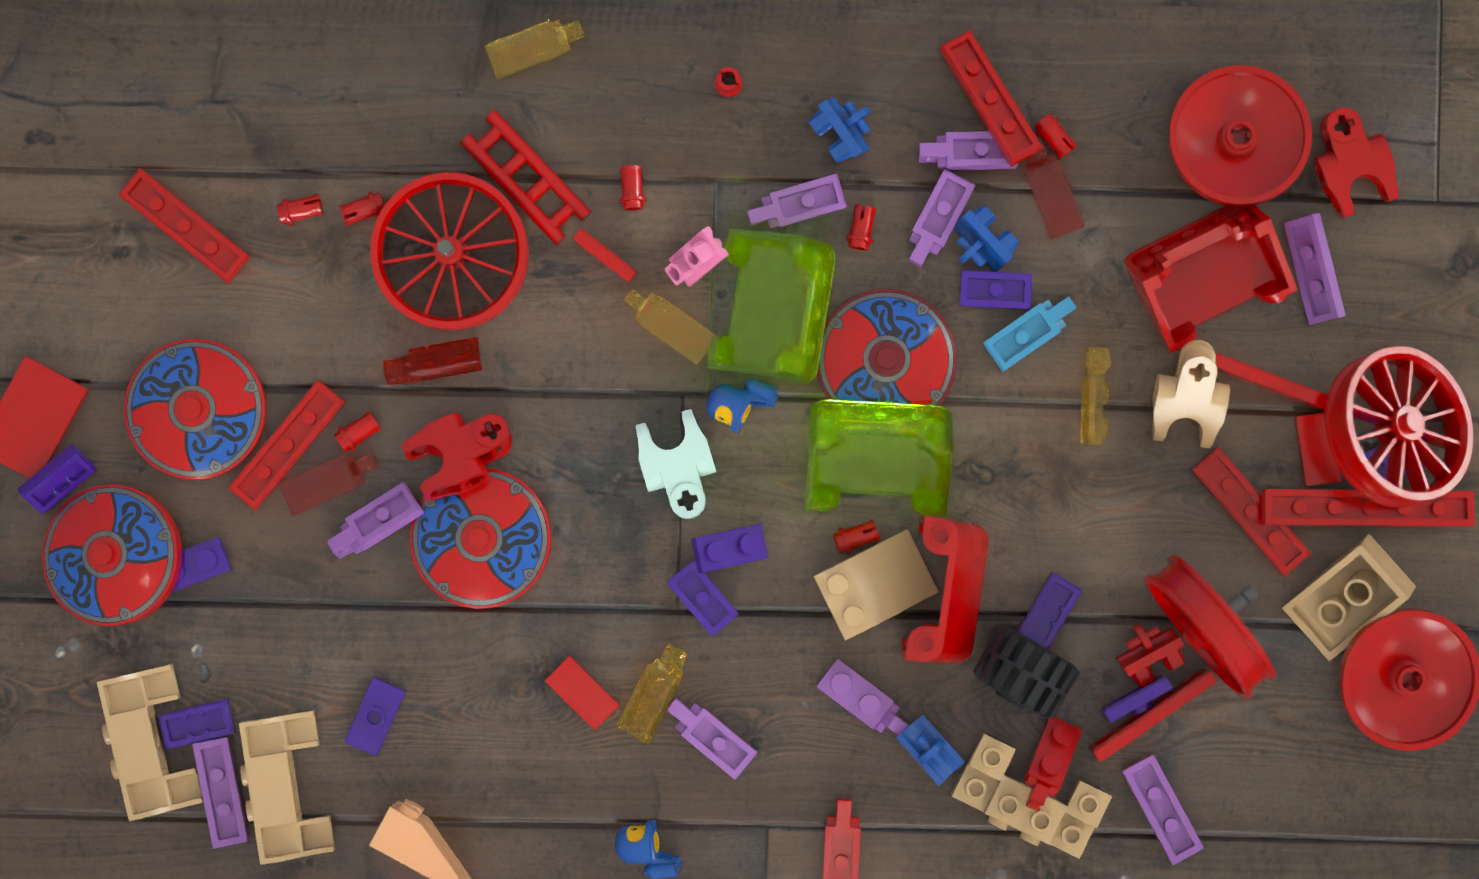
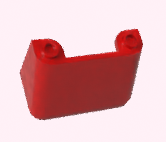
[1124,205,1298,353]
[900,516,988,663]

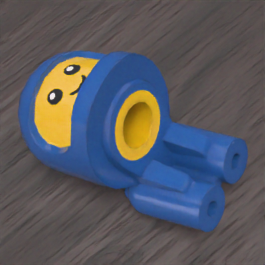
[706,378,779,434]
[615,820,682,879]

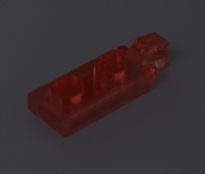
[1025,139,1085,240]
[383,337,483,385]
[279,453,379,516]

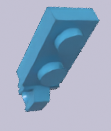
[982,296,1077,372]

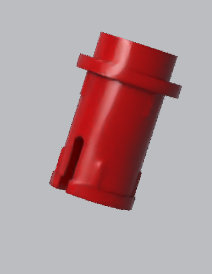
[715,67,742,97]
[1034,113,1077,160]
[619,165,647,211]
[339,191,385,227]
[277,193,324,226]
[846,204,876,251]
[334,411,381,452]
[833,519,880,555]

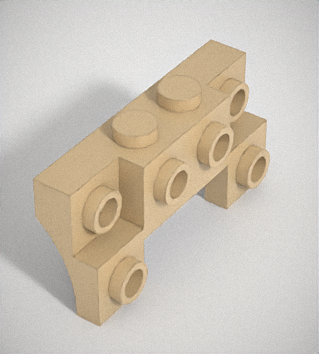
[97,664,204,821]
[239,710,336,865]
[950,733,1112,859]

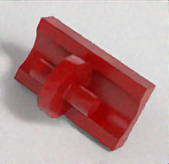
[1116,623,1185,687]

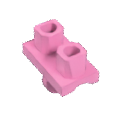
[665,226,729,287]

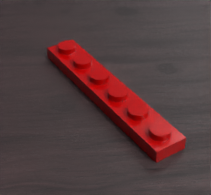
[1262,489,1475,527]

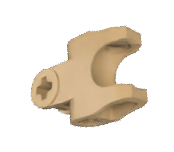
[1152,340,1230,448]

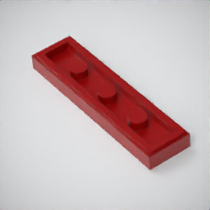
[939,30,1042,167]
[118,168,251,284]
[1198,352,1328,412]
[228,380,346,511]
[1191,447,1311,576]
[1089,668,1218,763]

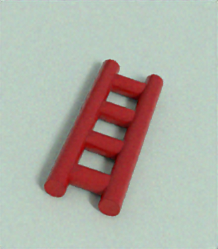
[460,110,592,245]

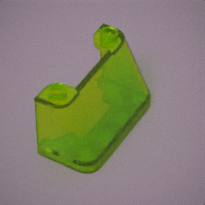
[707,228,835,384]
[805,400,954,517]

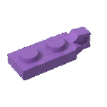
[918,131,1018,170]
[908,169,976,267]
[746,174,847,229]
[327,482,424,559]
[816,658,909,735]
[667,697,758,780]

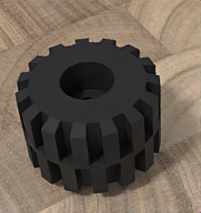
[972,625,1080,719]

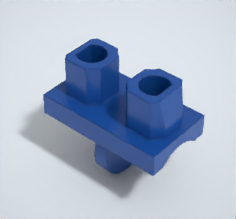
[809,97,871,163]
[953,206,1019,272]
[896,714,965,786]

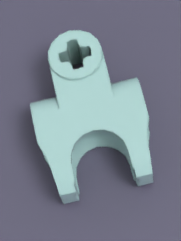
[635,409,716,519]

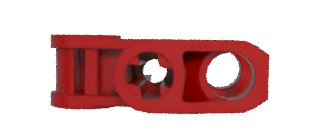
[1313,107,1399,219]
[401,413,513,501]

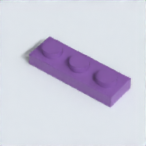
[1283,213,1346,325]
[192,736,250,849]
[1121,753,1204,865]

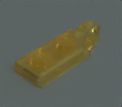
[484,20,585,80]
[624,289,717,365]
[1081,347,1111,446]
[617,644,688,744]

